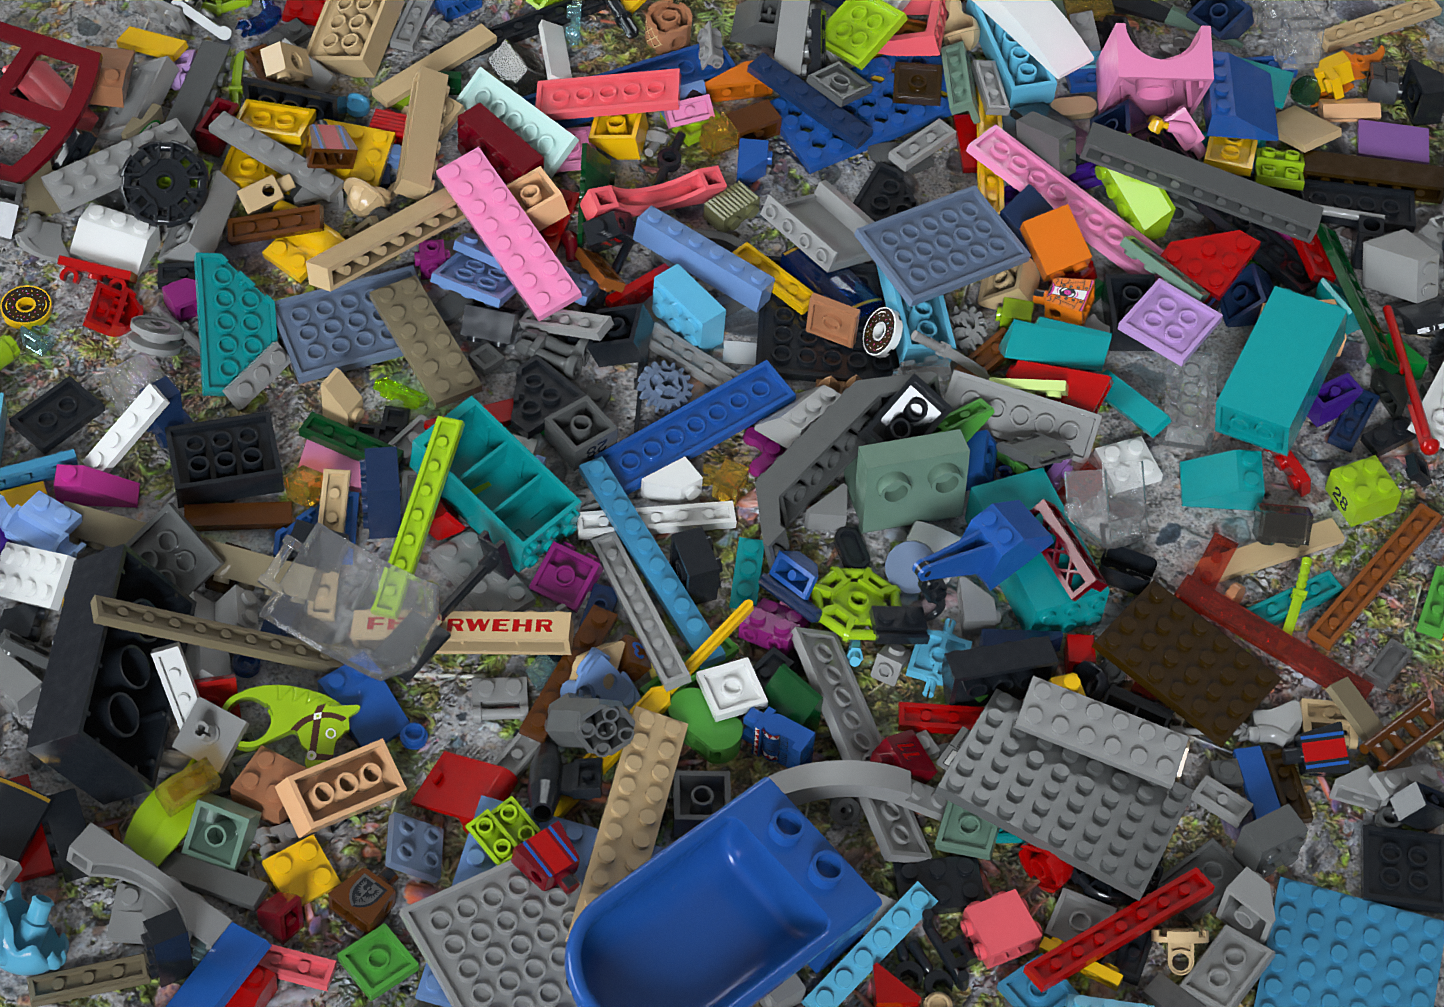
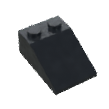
[857,373,953,445]

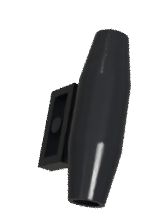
[527,741,604,822]

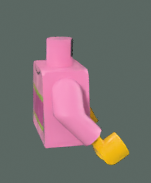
[1147,105,1206,160]

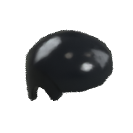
[1072,661,1109,701]

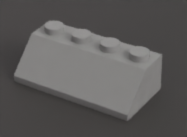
[157,170,240,263]

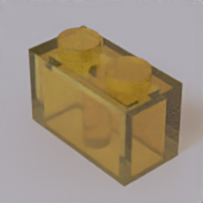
[155,757,222,818]

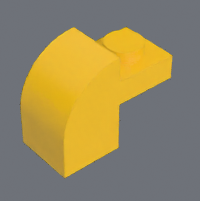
[1313,51,1355,100]

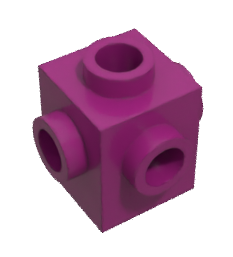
[414,239,450,280]

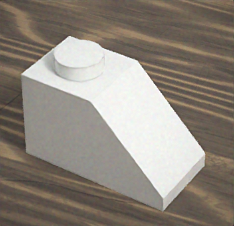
[641,457,703,505]

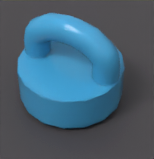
[347,93,371,117]

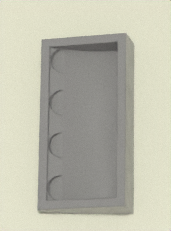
[98,56,179,142]

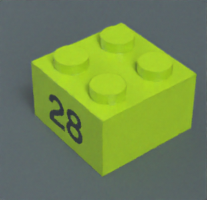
[1325,455,1402,527]

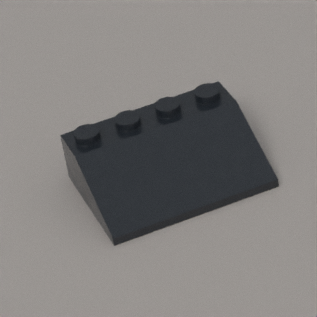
[164,411,284,509]

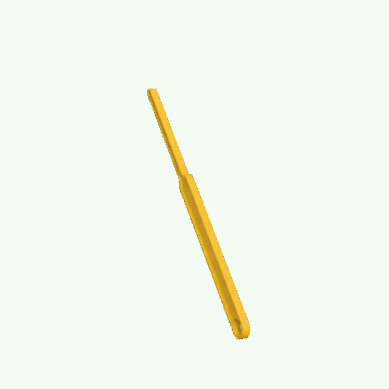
[553,599,754,818]

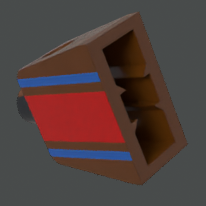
[305,120,358,169]

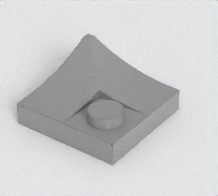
[106,883,169,944]

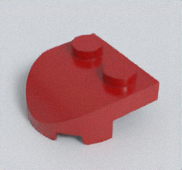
[82,282,144,337]

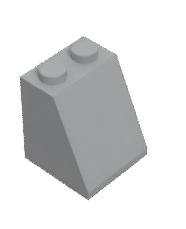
[1362,229,1439,303]

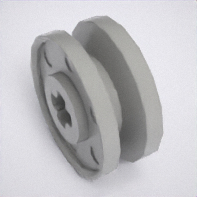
[127,315,184,357]

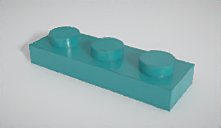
[729,537,764,609]

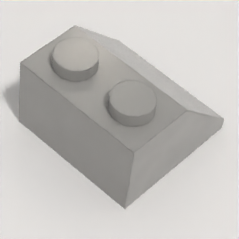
[1216,866,1276,945]

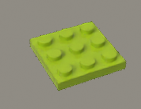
[826,0,908,70]

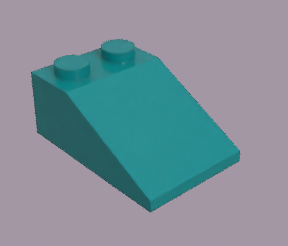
[1179,450,1265,511]

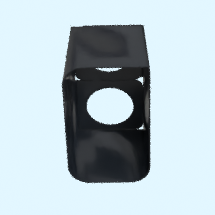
[1350,215,1384,270]
[1099,542,1157,595]

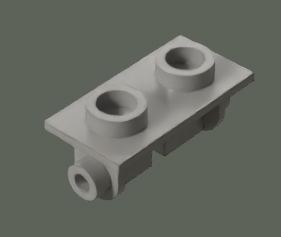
[697,20,724,70]

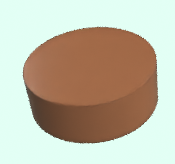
[1223,582,1246,610]

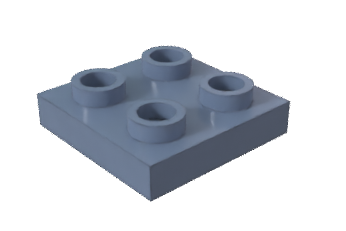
[385,812,444,883]

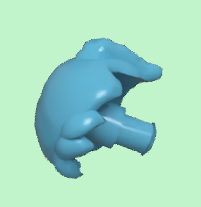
[0,881,70,976]

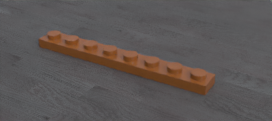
[1307,503,1443,651]

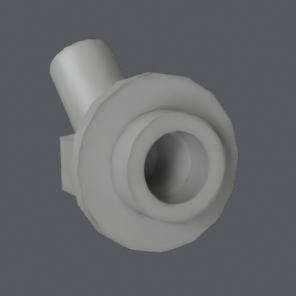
[645,127,670,157]

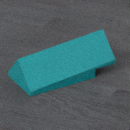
[998,316,1112,372]

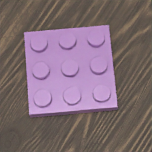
[1118,278,1223,367]

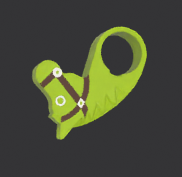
[222,685,360,768]

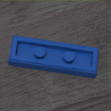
[1232,746,1281,820]

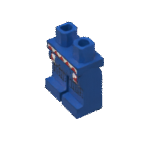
[742,707,815,768]

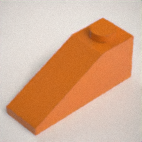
[705,60,773,102]

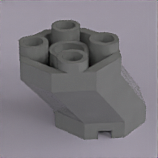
[544,693,635,757]

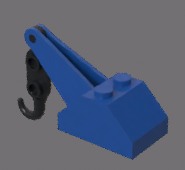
[912,500,1054,622]

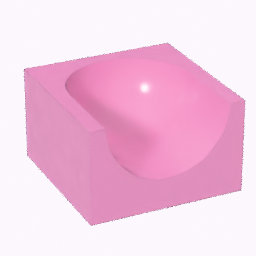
[1095,23,1214,117]

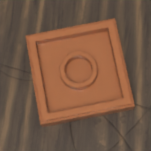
[806,292,860,348]

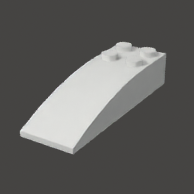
[972,0,1094,80]

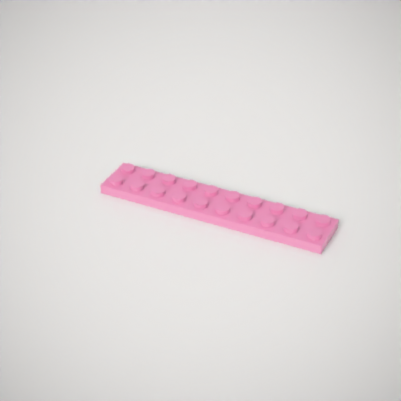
[966,124,1164,282]

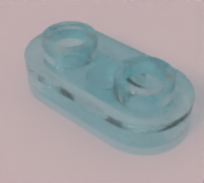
[565,0,582,45]

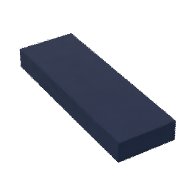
[1327,388,1380,453]

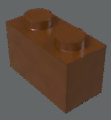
[725,99,782,150]

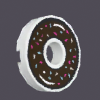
[863,307,903,358]

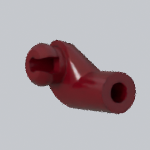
[561,230,578,262]

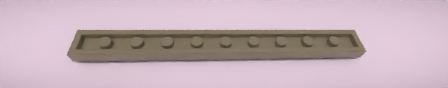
[90,595,350,674]

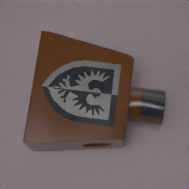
[328,867,398,935]

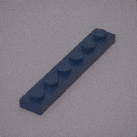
[747,52,873,149]

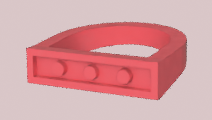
[878,0,948,56]

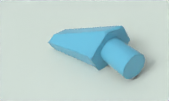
[846,640,864,667]

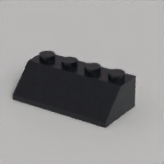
[243,77,347,124]
[941,636,1059,707]

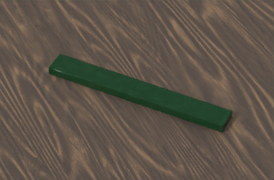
[1316,223,1399,375]

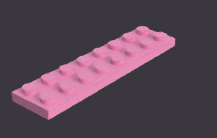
[436,147,582,322]

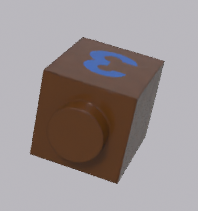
[617,635,652,682]

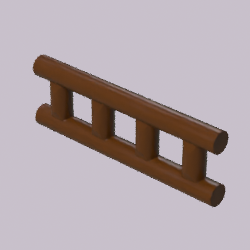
[1359,697,1444,772]

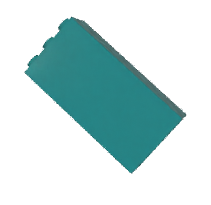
[1215,286,1347,456]
[410,395,582,573]
[964,467,1110,633]

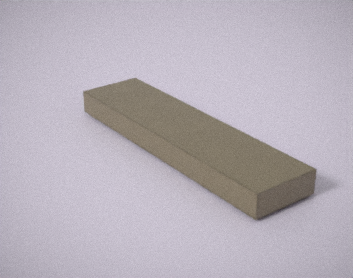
[1326,676,1412,770]
[26,953,151,1007]

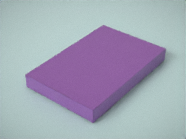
[1357,119,1429,165]

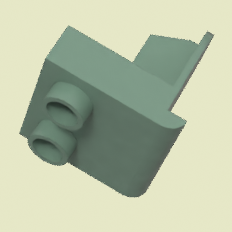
[844,429,970,534]

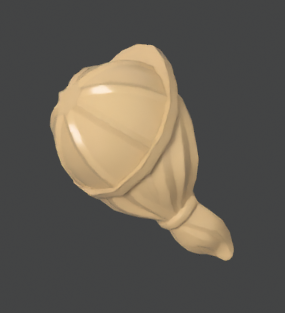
[943,0,981,51]
[343,177,399,218]

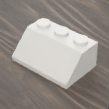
[69,202,161,277]

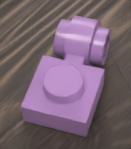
[170,50,196,91]

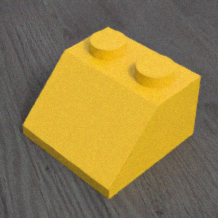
[588,112,649,160]

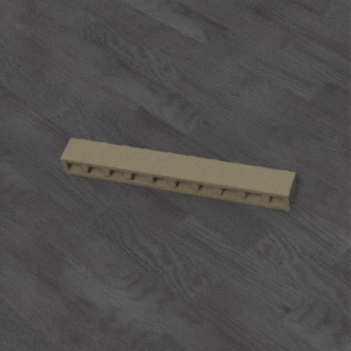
[64,501,323,605]

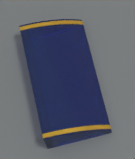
[781,246,883,319]

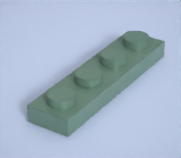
[1119,235,1210,302]

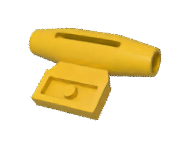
[262,200,345,284]

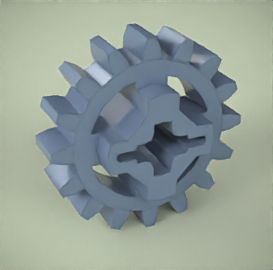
[637,360,693,414]

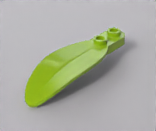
[123,758,219,884]

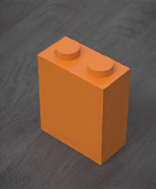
[1020,204,1092,282]

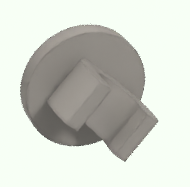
[425,14,451,40]

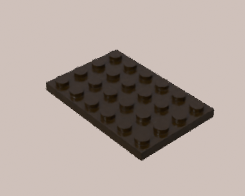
[1092,580,1282,748]

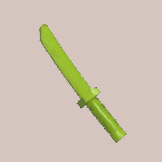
[229,50,245,111]
[1275,557,1313,653]

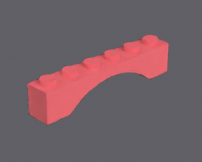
[580,165,727,221]

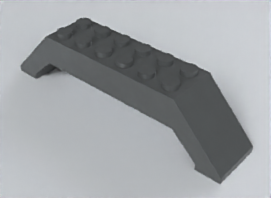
[755,371,941,570]

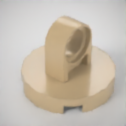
[1151,928,1209,975]

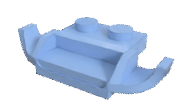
[0,490,86,558]

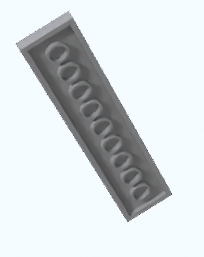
[791,627,933,863]

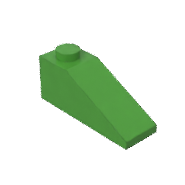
[932,398,995,443]

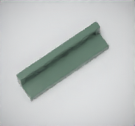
[941,41,981,124]

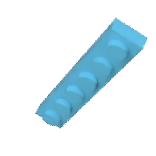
[801,881,938,1007]

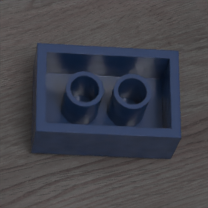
[360,447,401,539]

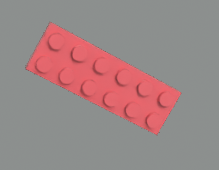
[535,68,681,120]

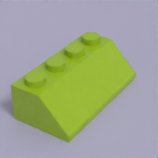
[1095,133,1176,241]

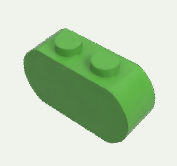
[667,688,743,764]

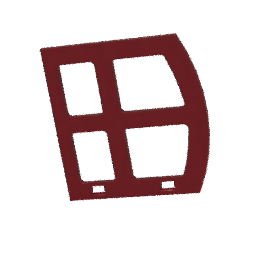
[0,21,103,184]

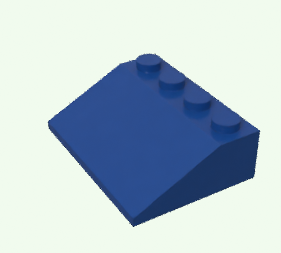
[1203,51,1279,141]

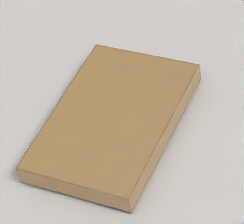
[1276,105,1342,153]

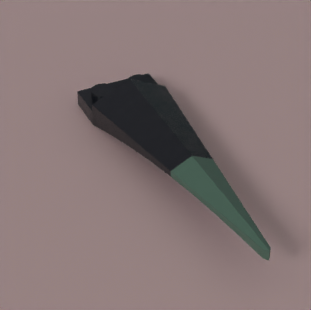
[1071,0,1244,48]

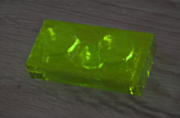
[373,377,430,410]

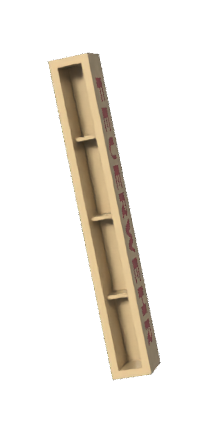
[350,609,574,655]

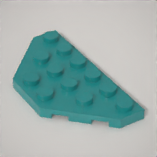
[194,252,278,396]

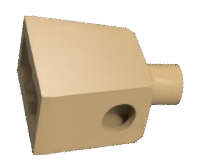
[236,174,296,216]

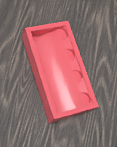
[2,60,99,131]

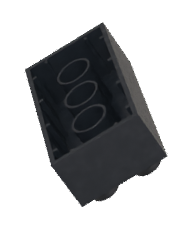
[26,544,197,805]

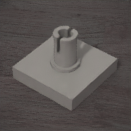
[172,696,250,774]

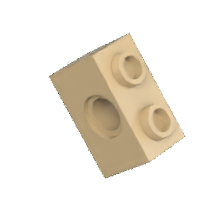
[260,41,313,86]

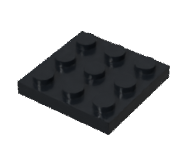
[1361,824,1444,914]

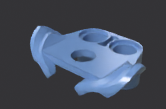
[560,647,641,710]

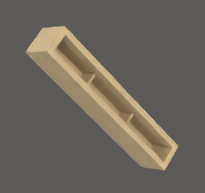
[394,65,450,201]

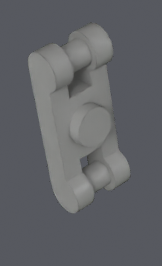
[254,821,333,860]

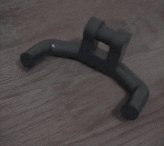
[922,909,979,992]

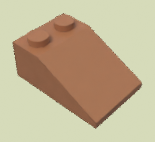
[73,45,135,108]

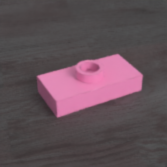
[664,94,715,129]

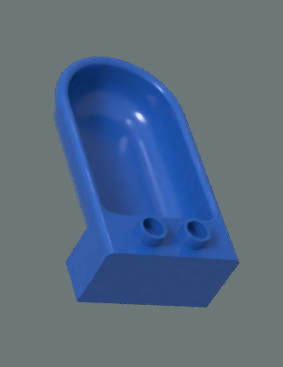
[565,777,882,1007]

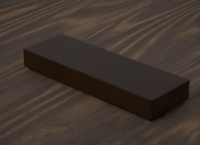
[1262,747,1314,824]

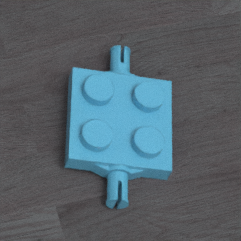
[906,618,972,698]

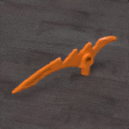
[1310,45,1385,107]

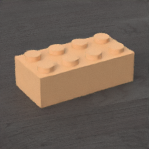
[275,738,407,838]

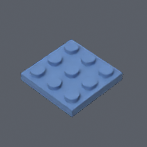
[430,252,518,309]

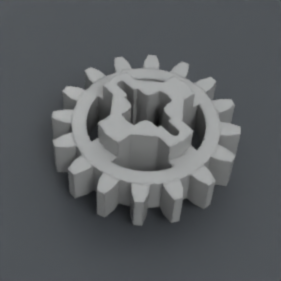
[947,305,988,355]

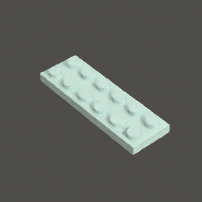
[455,67,579,179]

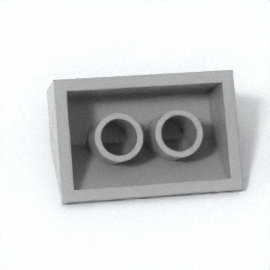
[754,385,842,449]

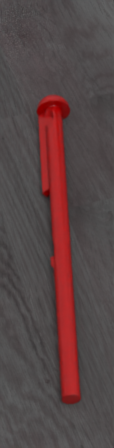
[1382,305,1440,456]

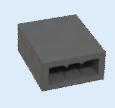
[1016,111,1076,177]

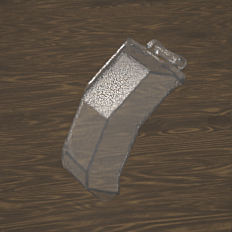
[257,523,442,681]

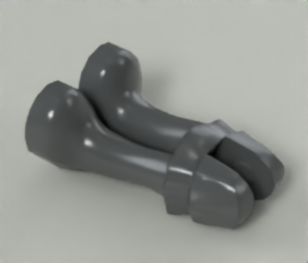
[514,329,591,379]

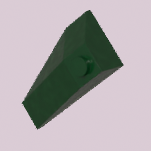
[577,143,615,248]

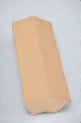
[1317,98,1381,122]

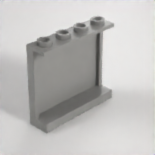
[760,180,875,273]

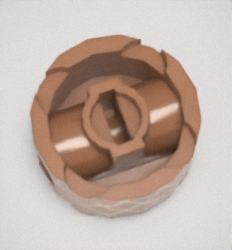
[645,0,693,55]

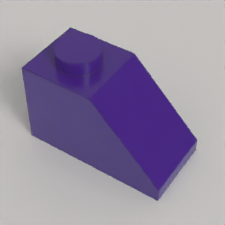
[1307,372,1363,427]

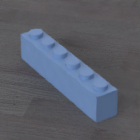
[633,205,775,313]

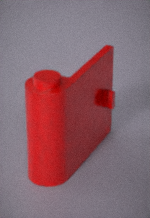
[411,751,518,834]

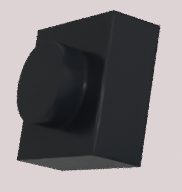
[1405,452,1432,488]

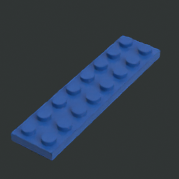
[594,360,796,495]

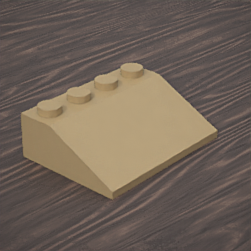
[307,0,405,78]

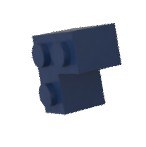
[139,376,195,450]

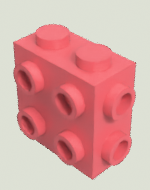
[960,889,1043,969]

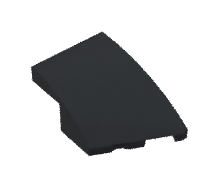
[1392,295,1444,335]

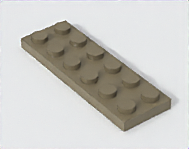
[369,275,482,409]

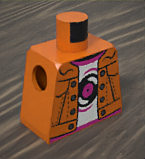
[1033,278,1095,327]

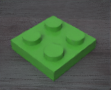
[337,923,419,1001]

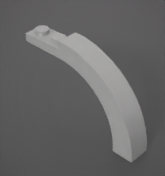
[755,760,948,822]

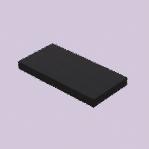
[1010,102,1089,164]

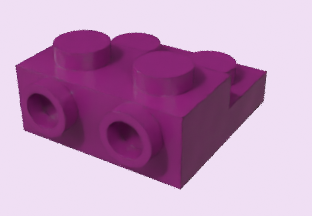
[528,541,604,613]
[738,598,811,656]

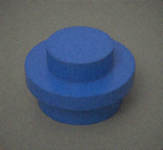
[400,723,428,750]

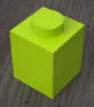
[995,297,1034,331]

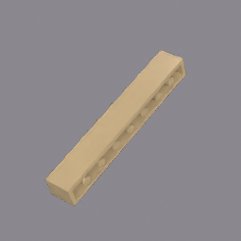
[306,187,466,292]

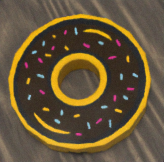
[0,285,53,330]

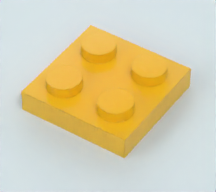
[262,834,341,906]

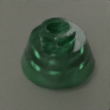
[1290,75,1321,106]

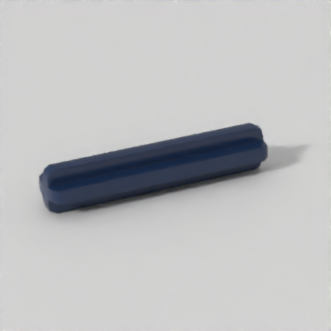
[758,573,822,623]

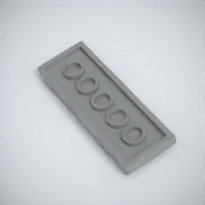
[41,118,199,213]
[944,370,1102,465]
[1014,676,1189,789]

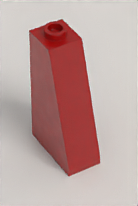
[1006,360,1114,414]

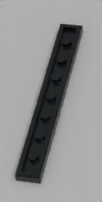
[430,0,606,62]

